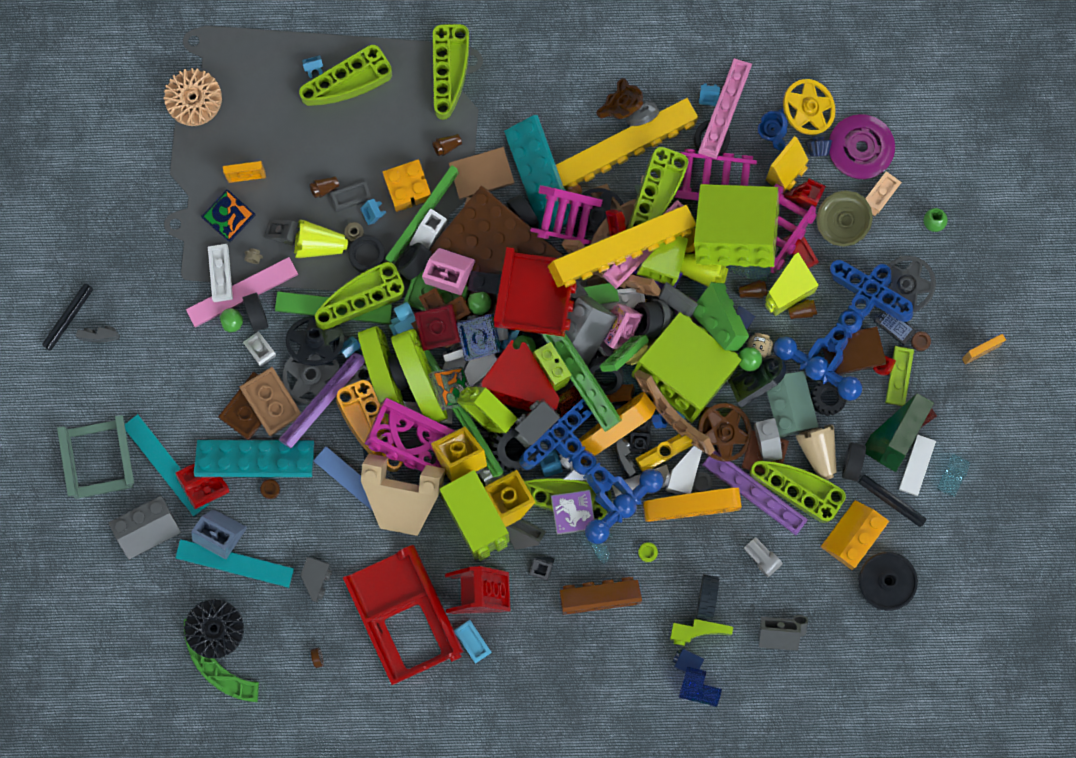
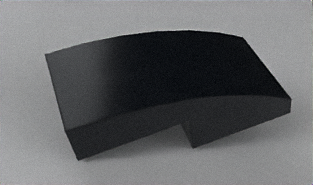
[629,418,652,453]

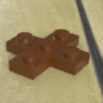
[411,288,472,348]

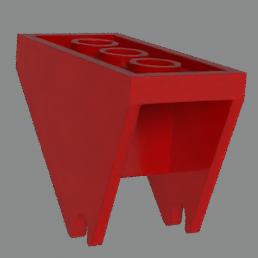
[478,340,559,412]
[445,566,510,614]

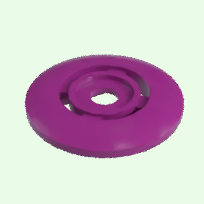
[829,114,895,179]

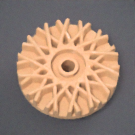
[164,68,222,126]

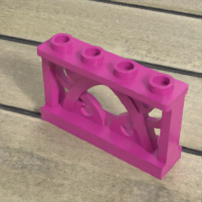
[364,398,455,473]

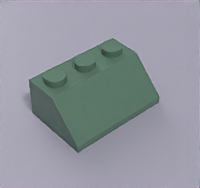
[767,371,819,438]

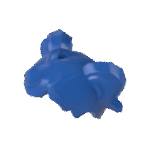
[758,107,788,151]

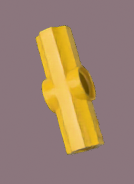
[635,434,693,472]

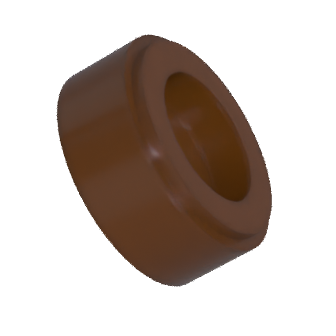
[911,331,931,352]
[260,479,280,500]
[311,647,324,668]

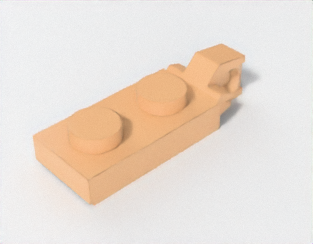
[865,171,902,216]

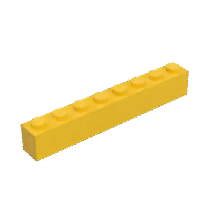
[556,98,698,190]
[548,205,696,287]

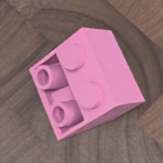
[422,248,475,296]

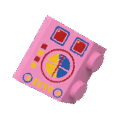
[604,304,643,349]

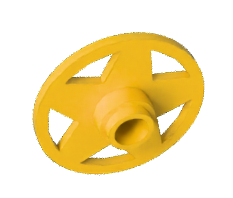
[783,79,835,135]

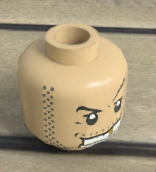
[746,333,773,358]

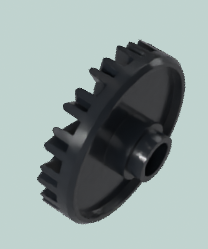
[858,552,918,611]
[184,599,244,659]

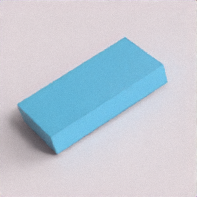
[454,620,492,664]

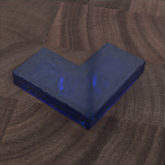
[679,667,722,707]

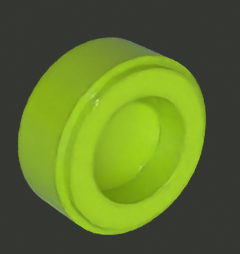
[638,542,658,563]

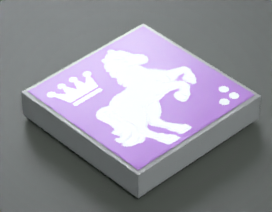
[551,490,595,535]

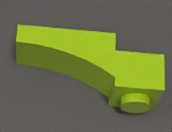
[670,619,733,646]

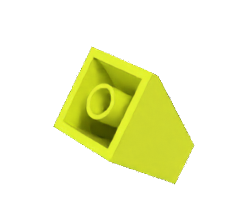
[765,253,819,316]

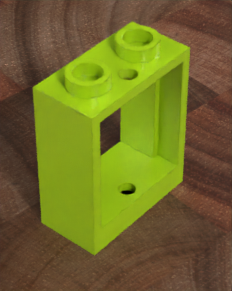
[533,342,572,392]
[456,387,517,433]

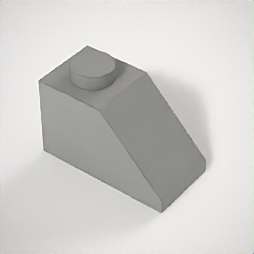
[754,418,783,462]

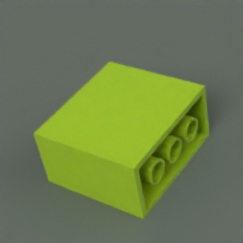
[694,184,779,268]
[631,312,741,423]
[439,470,510,561]

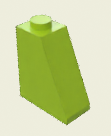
[637,235,688,286]

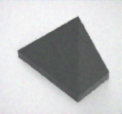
[506,519,546,550]

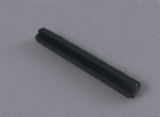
[42,284,93,351]
[858,475,926,527]

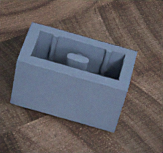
[191,509,247,559]

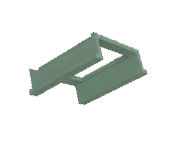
[57,415,134,499]

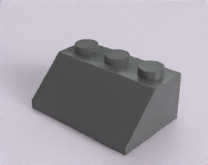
[566,295,618,365]
[108,496,182,560]

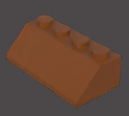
[559,577,642,615]

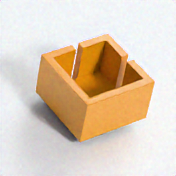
[382,159,431,212]

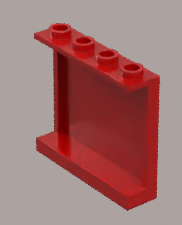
[494,247,577,337]

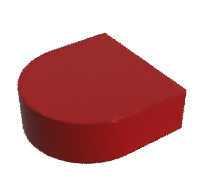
[873,356,896,376]

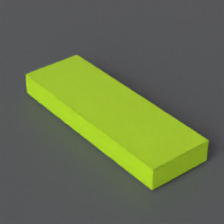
[885,346,914,406]

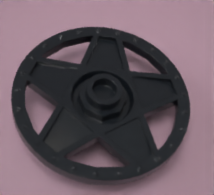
[574,188,624,241]
[286,316,344,366]

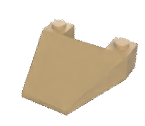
[361,454,445,536]

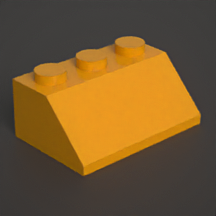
[821,500,889,570]

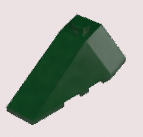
[865,393,934,472]

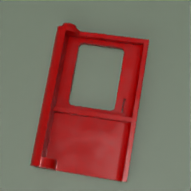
[343,545,464,685]

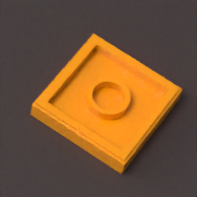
[223,161,266,183]
[962,334,1006,365]

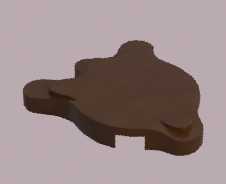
[596,78,643,119]

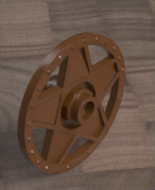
[697,403,752,462]

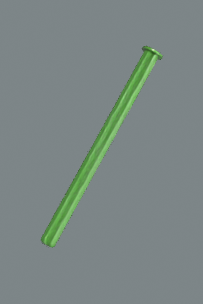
[424,350,503,478]

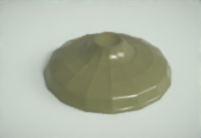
[816,190,873,247]

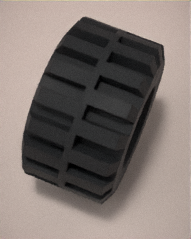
[488,422,541,471]

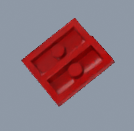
[175,463,229,509]

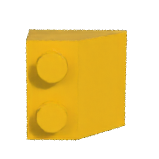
[431,427,487,482]
[484,470,535,527]

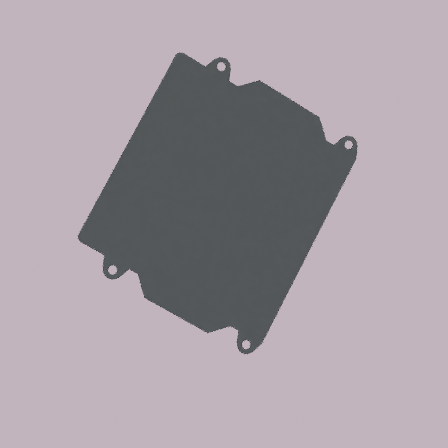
[164,26,483,296]

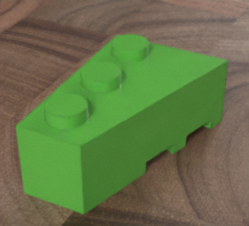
[692,282,749,351]

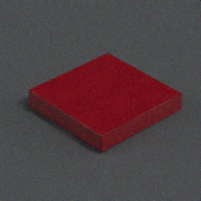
[414,304,461,351]

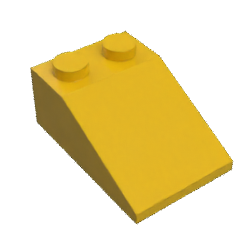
[766,136,809,194]

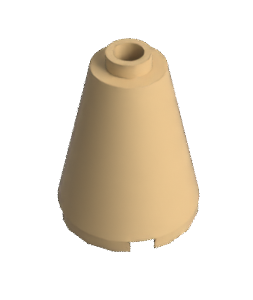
[795,424,837,480]

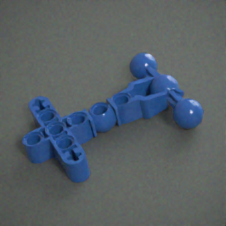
[773,260,913,401]
[519,399,663,544]

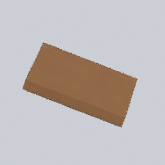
[449,147,514,200]
[239,367,301,436]

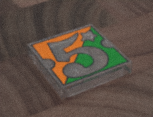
[428,367,470,410]

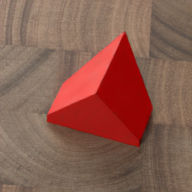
[783,178,826,210]

